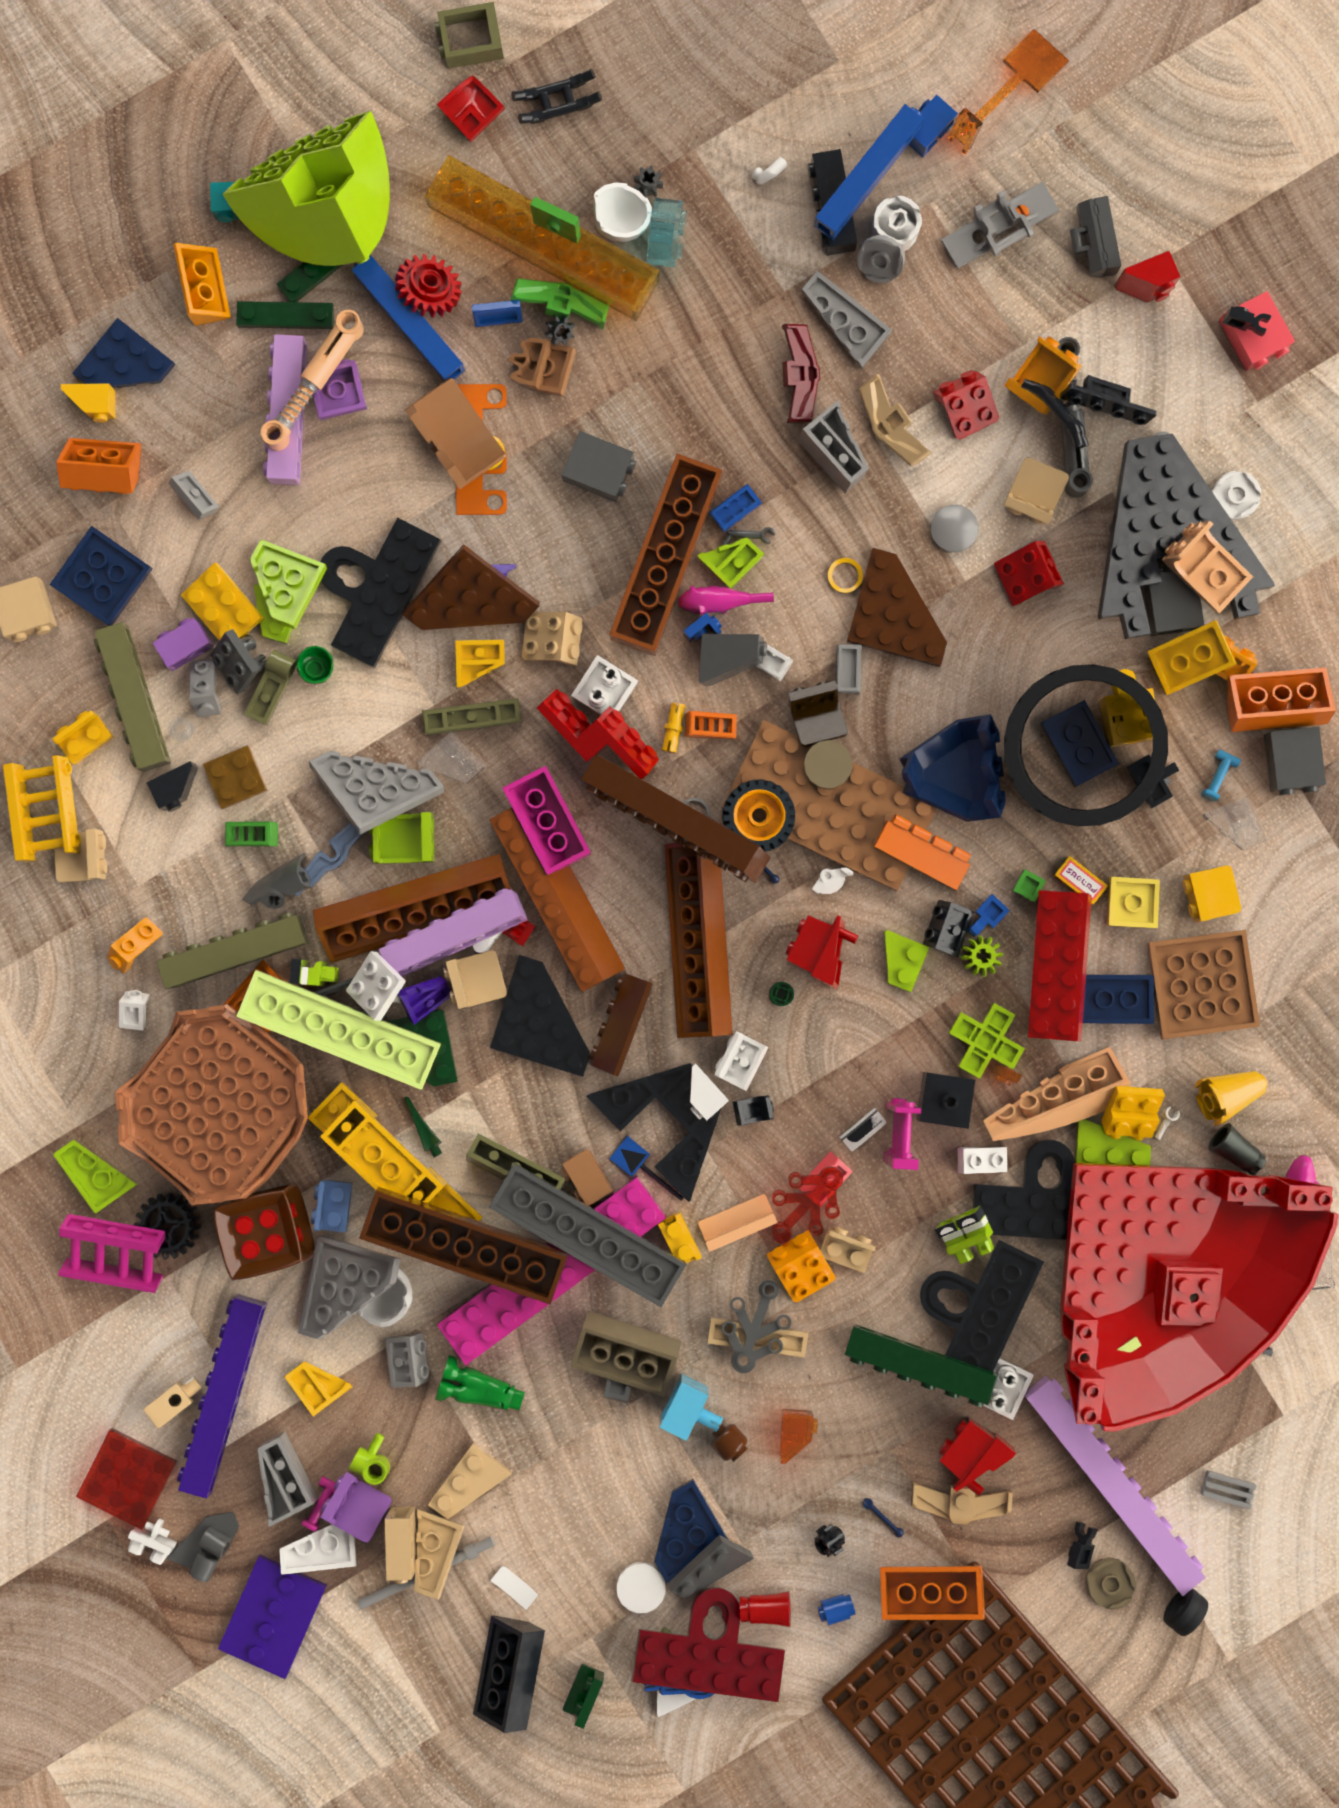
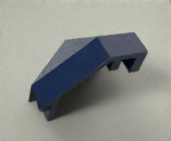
[900,714,1006,822]

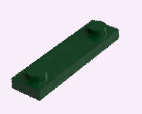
[236,301,334,329]

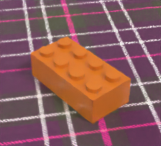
[880,1566,985,1620]

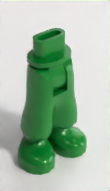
[435,1355,525,1411]

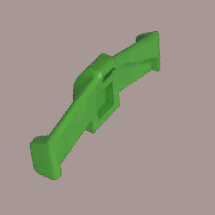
[510,278,609,330]

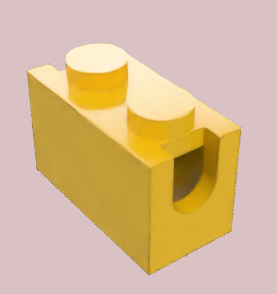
[658,1211,702,1264]

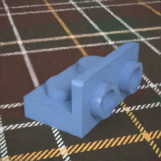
[311,1179,353,1232]

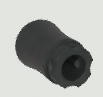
[1208,1123,1266,1175]

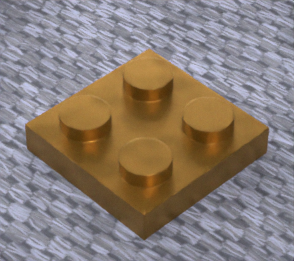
[203,745,268,809]

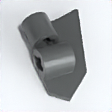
[242,853,310,909]
[167,1511,239,1582]

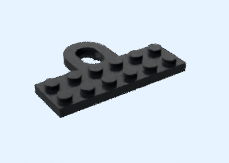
[320,517,441,668]
[973,1139,1075,1240]
[920,1240,1044,1372]

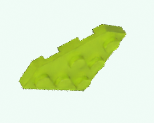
[250,539,327,629]

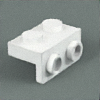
[715,1031,768,1091]

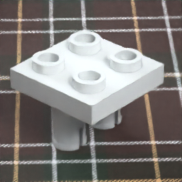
[571,655,638,715]
[346,951,406,1021]
[983,1358,1034,1420]

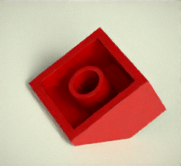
[1114,251,1181,303]

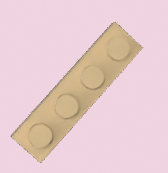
[707,1317,809,1358]

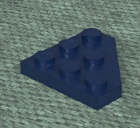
[72,318,175,388]
[654,1478,729,1583]

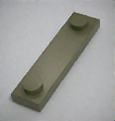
[422,698,522,736]

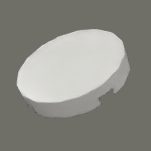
[1212,471,1261,520]
[617,1562,666,1613]

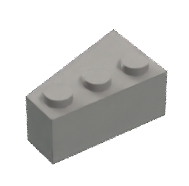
[798,401,869,493]
[257,1431,318,1527]

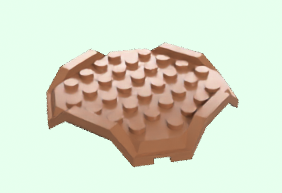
[115,1004,308,1206]

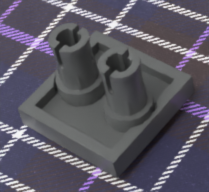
[211,629,267,694]

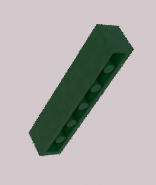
[845,1325,999,1407]

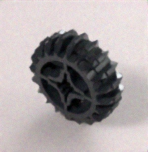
[134,1192,202,1260]

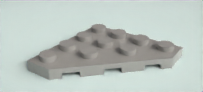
[309,751,444,834]
[298,1236,401,1339]

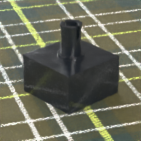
[916,1072,976,1129]

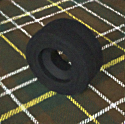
[1163,1588,1208,1636]

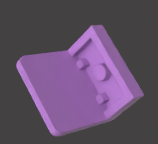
[321,1472,392,1543]

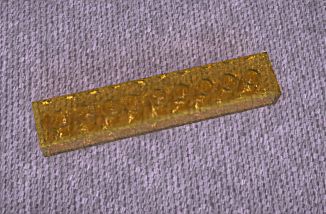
[425,154,660,322]

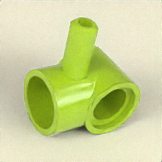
[349,1433,390,1485]

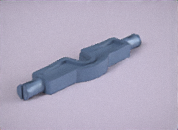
[295,822,366,897]

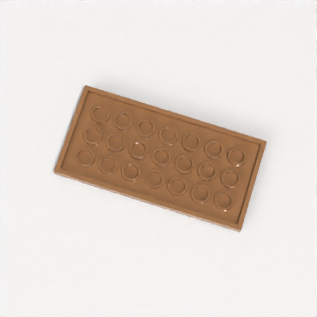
[722,720,937,891]

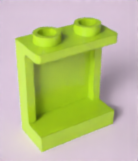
[369,812,435,864]

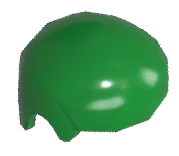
[297,646,334,685]

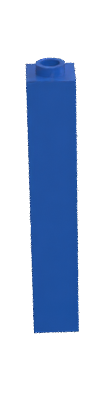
[814,104,924,241]
[351,255,465,382]

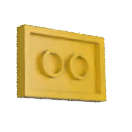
[181,563,264,641]
[1147,620,1237,695]

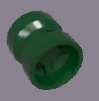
[769,982,794,1006]

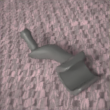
[722,527,775,545]

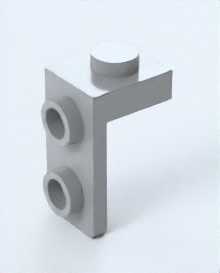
[189,659,221,717]

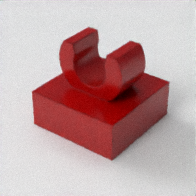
[502,920,536,946]

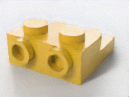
[1101,1086,1165,1141]

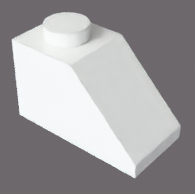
[690,1063,729,1120]

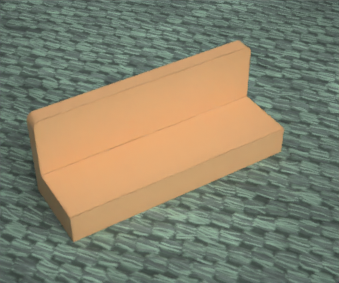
[698,1194,777,1252]

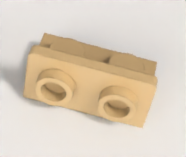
[820,1226,876,1273]

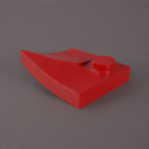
[437,75,505,143]

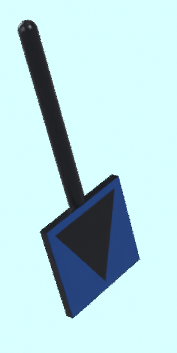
[609,1136,684,1201]

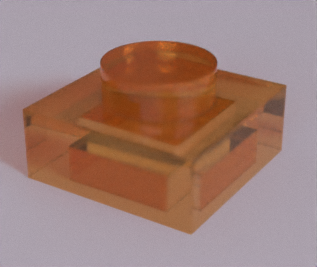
[992,1064,1022,1086]

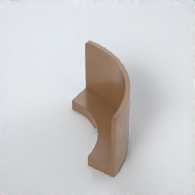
[404,378,507,489]

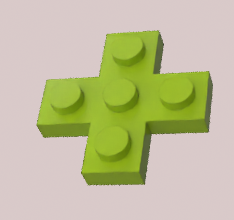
[948,1003,1025,1079]

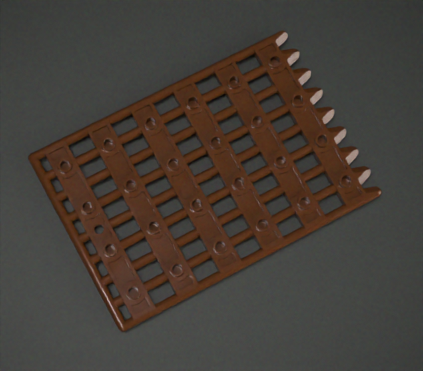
[822,1561,1179,1808]

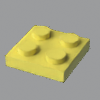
[1107,877,1160,929]

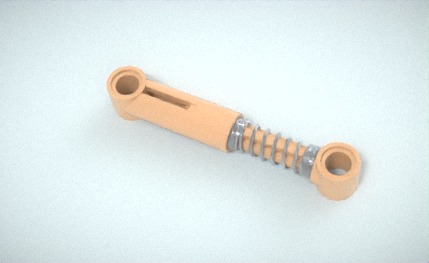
[261,310,364,451]

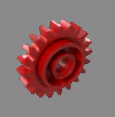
[395,254,462,318]

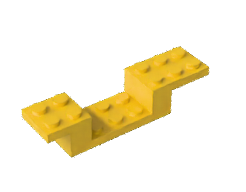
[308,1082,483,1221]

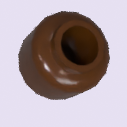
[711,1424,748,1462]

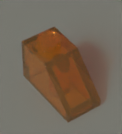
[779,1409,818,1464]

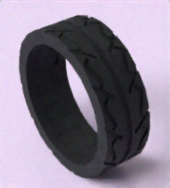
[1004,664,1168,826]

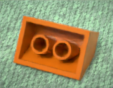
[56,438,141,494]

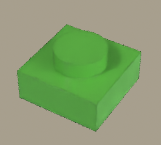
[1012,869,1046,902]

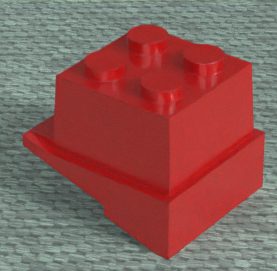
[785,915,859,990]
[939,1417,1016,1496]

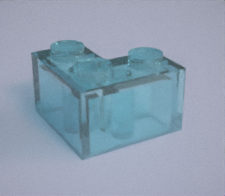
[646,197,687,267]

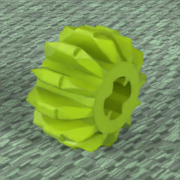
[961,935,1003,977]

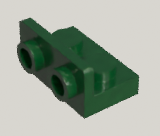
[563,1664,604,1729]

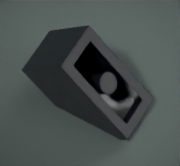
[146,761,198,812]

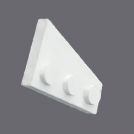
[280,1524,357,1575]

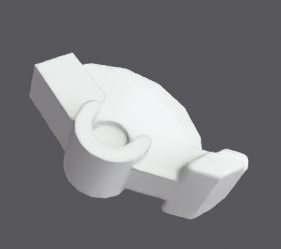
[812,867,853,894]

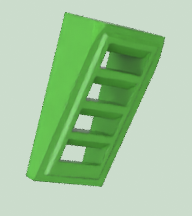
[225,822,278,846]

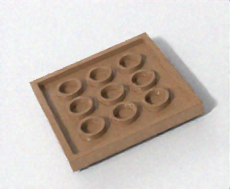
[1147,930,1260,1040]

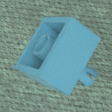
[659,1373,723,1441]

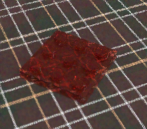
[76,1428,177,1530]

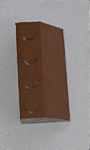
[589,973,653,1077]

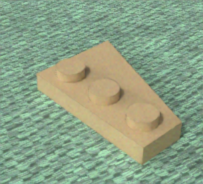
[428,1443,512,1520]
[414,1509,464,1600]

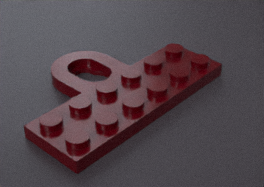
[631,1587,785,1702]

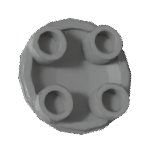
[930,504,978,553]

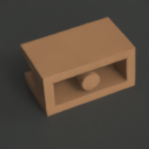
[561,1147,613,1206]

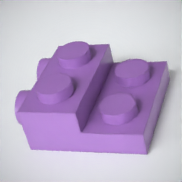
[313,359,367,421]

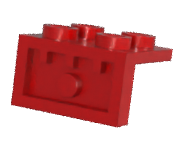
[994,540,1064,606]

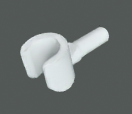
[1155,1107,1180,1140]

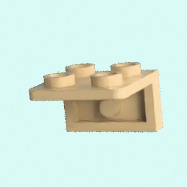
[1004,457,1069,525]
[522,612,583,666]
[54,829,107,882]
[443,950,507,1009]

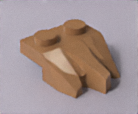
[507,337,576,397]

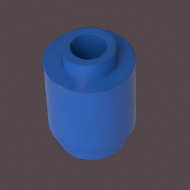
[817,1594,856,1626]

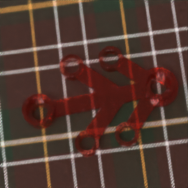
[772,1167,843,1244]

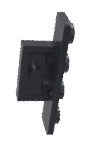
[1060,375,1157,425]

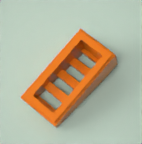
[685,711,737,739]

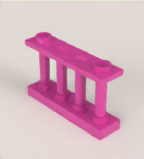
[883,1098,921,1170]
[59,1214,165,1293]

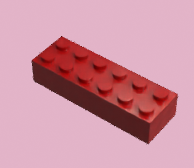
[1028,890,1092,1042]

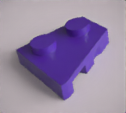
[397,976,451,1025]

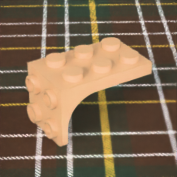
[1162,520,1253,613]

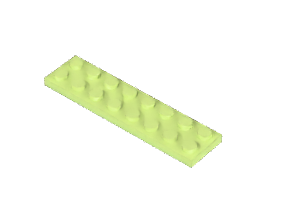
[236,970,441,1090]

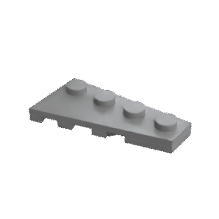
[802,271,892,370]

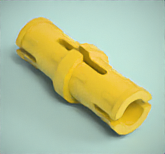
[661,702,686,753]

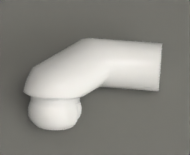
[752,157,787,185]

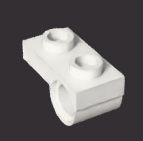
[957,1147,1007,1174]

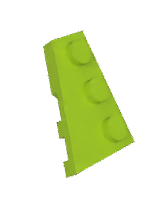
[1075,1119,1151,1166]
[53,1140,138,1214]

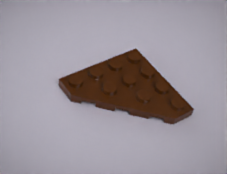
[403,544,539,630]
[847,548,947,667]

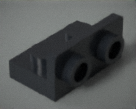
[923,900,974,957]

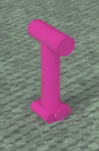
[301,1476,336,1532]

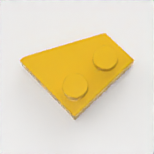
[455,640,505,687]
[284,1361,352,1417]

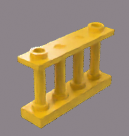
[3,755,81,862]

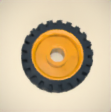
[723,779,795,852]

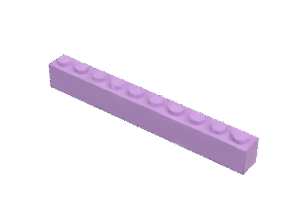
[1025,1376,1206,1596]

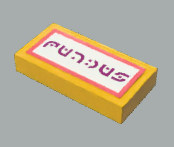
[1053,856,1108,905]

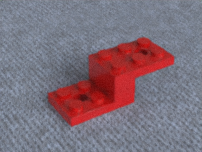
[537,689,660,779]

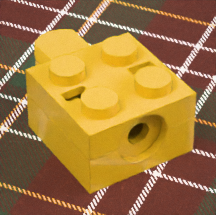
[1099,669,1155,747]

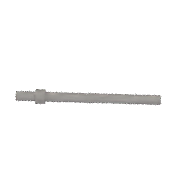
[358,1536,495,1610]

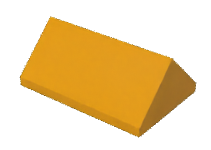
[173,243,231,326]

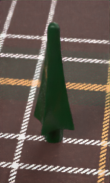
[404,1097,442,1158]

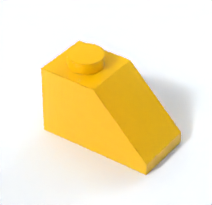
[61,384,115,423]

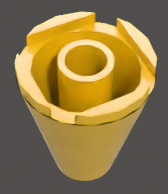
[1195,1071,1267,1126]

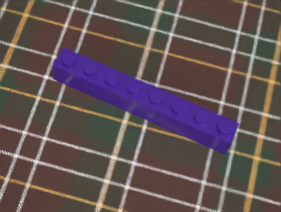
[177,1295,267,1499]

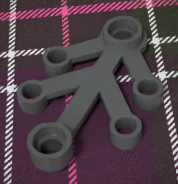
[721,1280,791,1373]

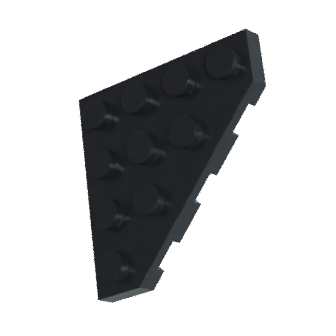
[490,955,590,1077]

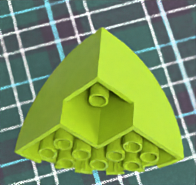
[223,111,390,266]

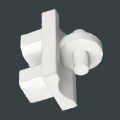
[128,1518,177,1565]

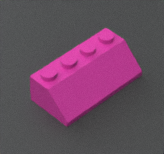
[502,766,592,875]

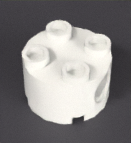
[871,196,922,251]

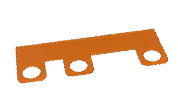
[456,384,507,515]

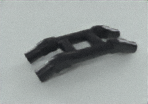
[511,69,602,124]
[1021,379,1089,449]

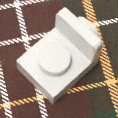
[119,990,150,1031]

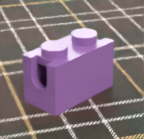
[152,618,214,671]

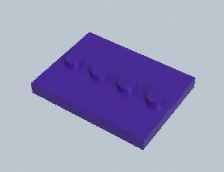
[218,1555,327,1679]

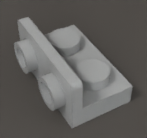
[385,1333,429,1388]

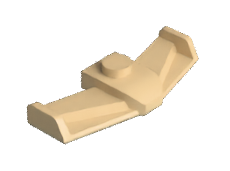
[859,374,932,466]
[911,1482,1013,1525]

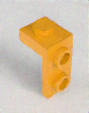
[106,917,163,974]

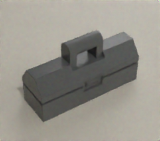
[1070,196,1122,278]

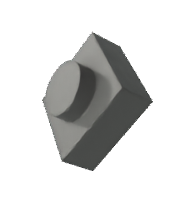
[603,1379,631,1403]

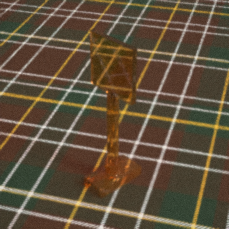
[948,29,1069,154]

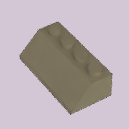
[570,1311,681,1397]

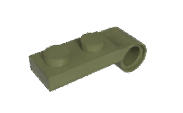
[244,650,297,726]

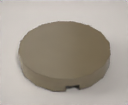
[803,740,853,789]
[1085,1557,1136,1610]

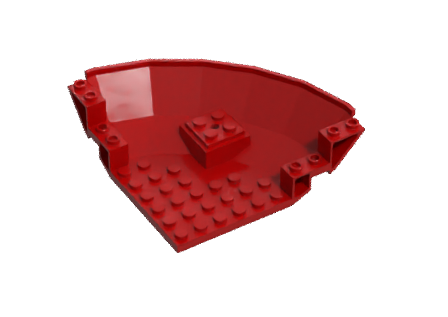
[1060,1163,1339,1432]

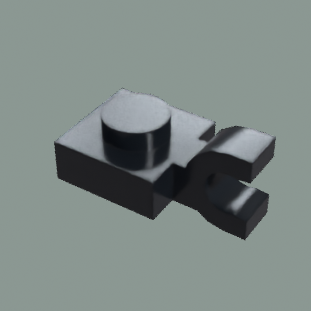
[1222,306,1271,337]
[1067,1522,1098,1569]

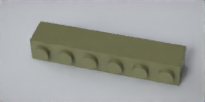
[94,622,171,772]
[156,912,309,989]

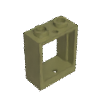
[434,2,504,69]

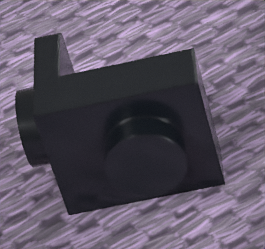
[733,1095,774,1126]

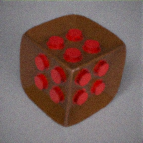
[214,1183,315,1281]

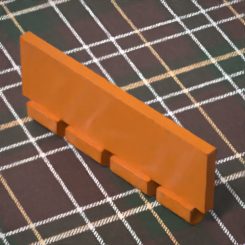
[874,814,971,890]

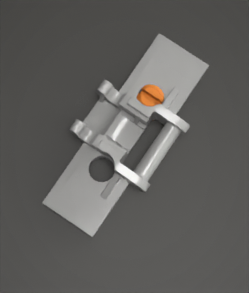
[941,182,1059,269]

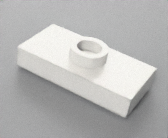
[756,645,793,682]

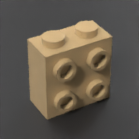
[0,576,57,642]

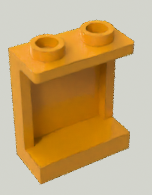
[1004,336,1082,415]

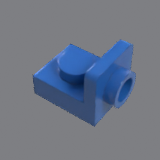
[684,613,722,642]

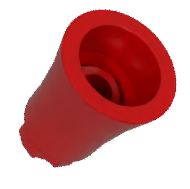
[740,1591,791,1627]

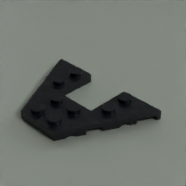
[586,1063,722,1202]

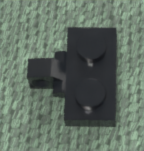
[1126,754,1179,809]

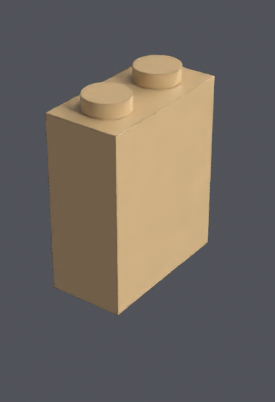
[385,1506,417,1584]

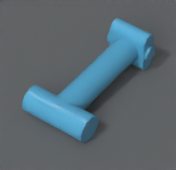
[1201,749,1241,802]

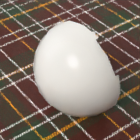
[593,183,652,242]
[358,1268,413,1328]

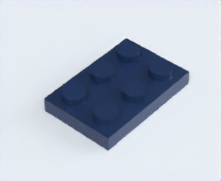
[1040,700,1119,787]
[1083,974,1154,1024]

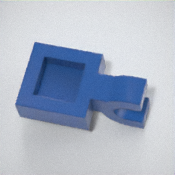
[968,894,1010,937]

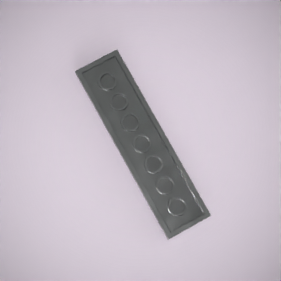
[489,1163,687,1307]

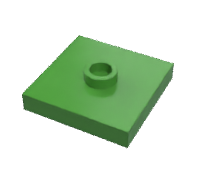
[530,197,581,244]

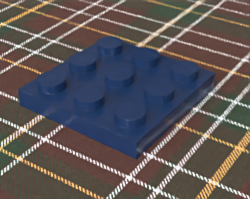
[49,526,153,626]

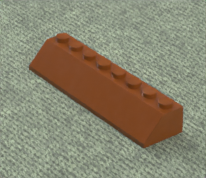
[489,807,626,992]
[664,843,733,1038]
[313,854,512,963]

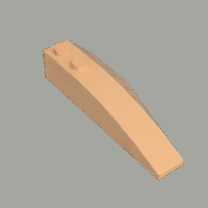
[983,1047,1131,1141]

